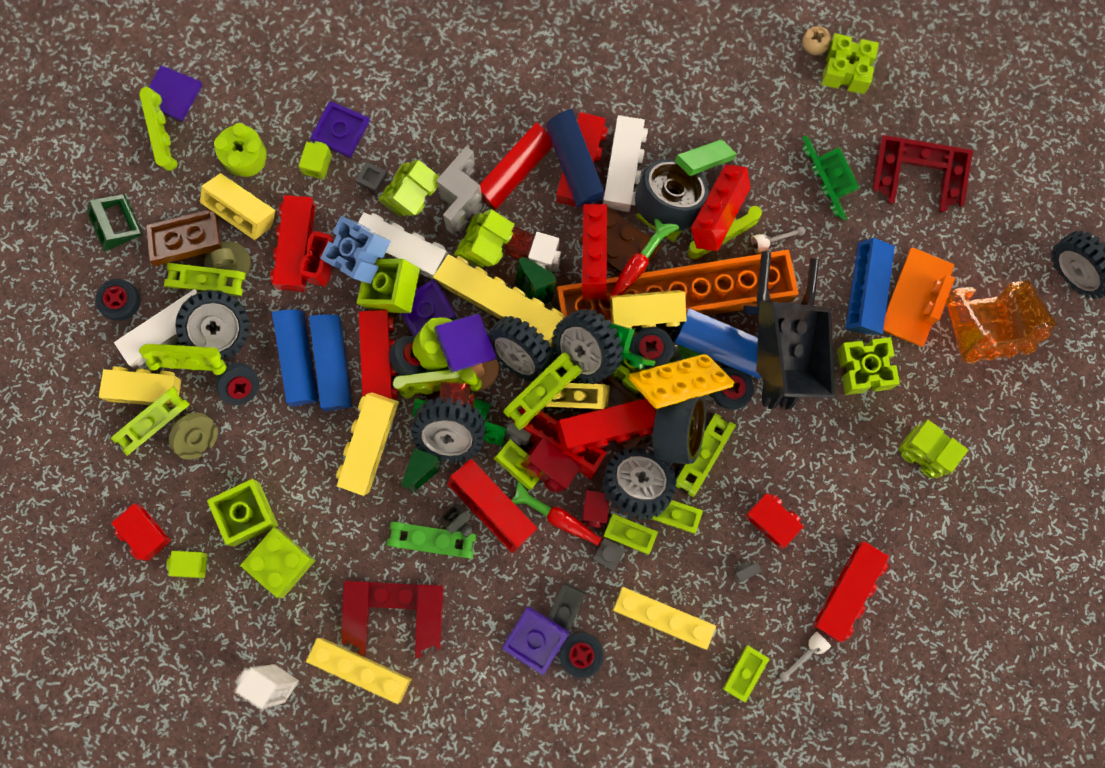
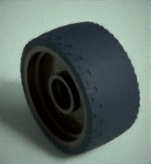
[635,159,709,231]
[653,396,706,464]

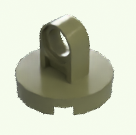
[204,241,252,287]
[169,412,218,460]

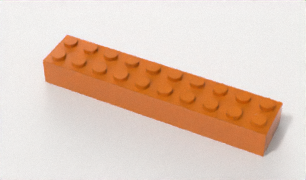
[557,250,799,328]

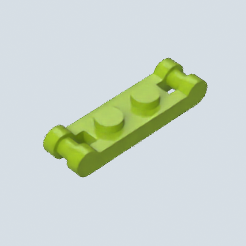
[140,87,177,171]
[687,206,762,260]
[164,263,246,297]
[139,344,227,375]
[503,352,582,430]
[393,368,482,399]
[110,386,190,456]
[675,413,736,498]

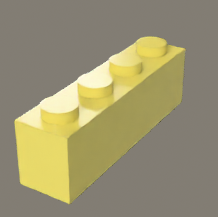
[336,392,399,496]
[612,587,716,650]
[306,638,411,704]

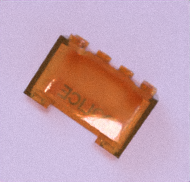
[946,280,1058,363]

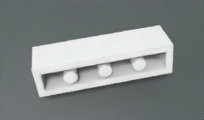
[603,115,648,212]
[358,213,448,279]
[114,289,212,369]
[235,664,299,709]

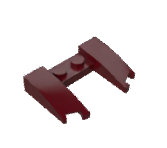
[872,135,973,213]
[341,581,445,658]

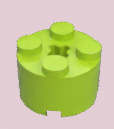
[214,123,267,177]
[412,317,453,372]

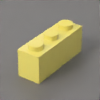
[200,173,275,240]
[610,290,687,329]
[99,367,181,408]
[545,383,610,409]

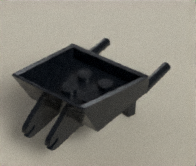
[743,252,835,410]

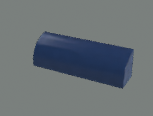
[546,109,604,208]

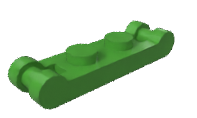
[386,522,476,559]

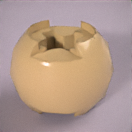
[802,26,831,55]

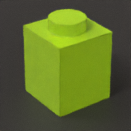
[298,142,332,180]
[167,551,207,578]

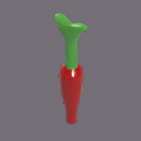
[607,219,679,302]
[511,481,602,546]

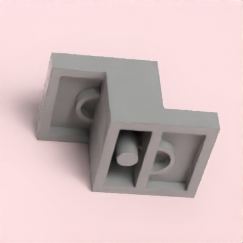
[436,146,483,235]

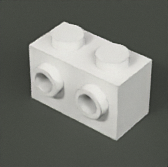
[528,232,561,273]

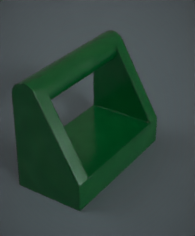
[87,194,143,251]
[515,257,557,305]
[402,448,442,493]

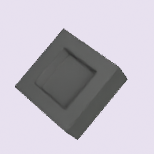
[355,162,388,193]
[505,422,532,449]
[592,538,626,572]
[732,561,762,583]

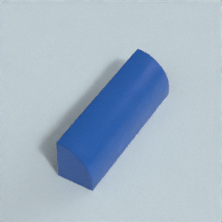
[845,238,895,335]
[674,308,761,379]
[272,310,319,407]
[309,314,353,412]

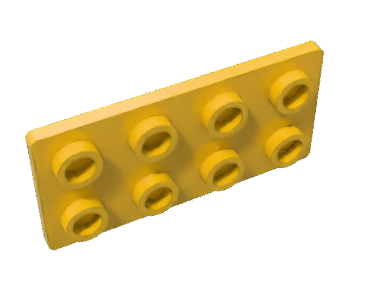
[629,354,734,409]

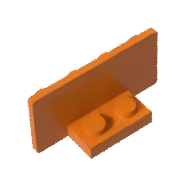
[883,247,955,347]

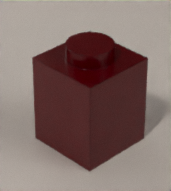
[582,490,609,528]

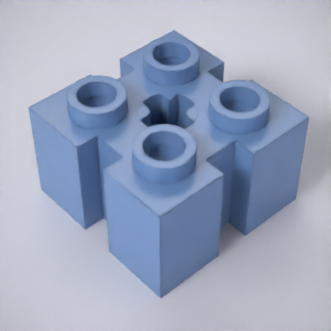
[320,216,391,284]

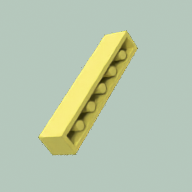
[433,254,564,348]

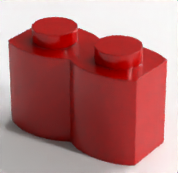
[300,231,334,287]

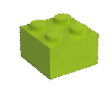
[357,259,420,313]
[207,479,279,547]
[240,527,316,599]

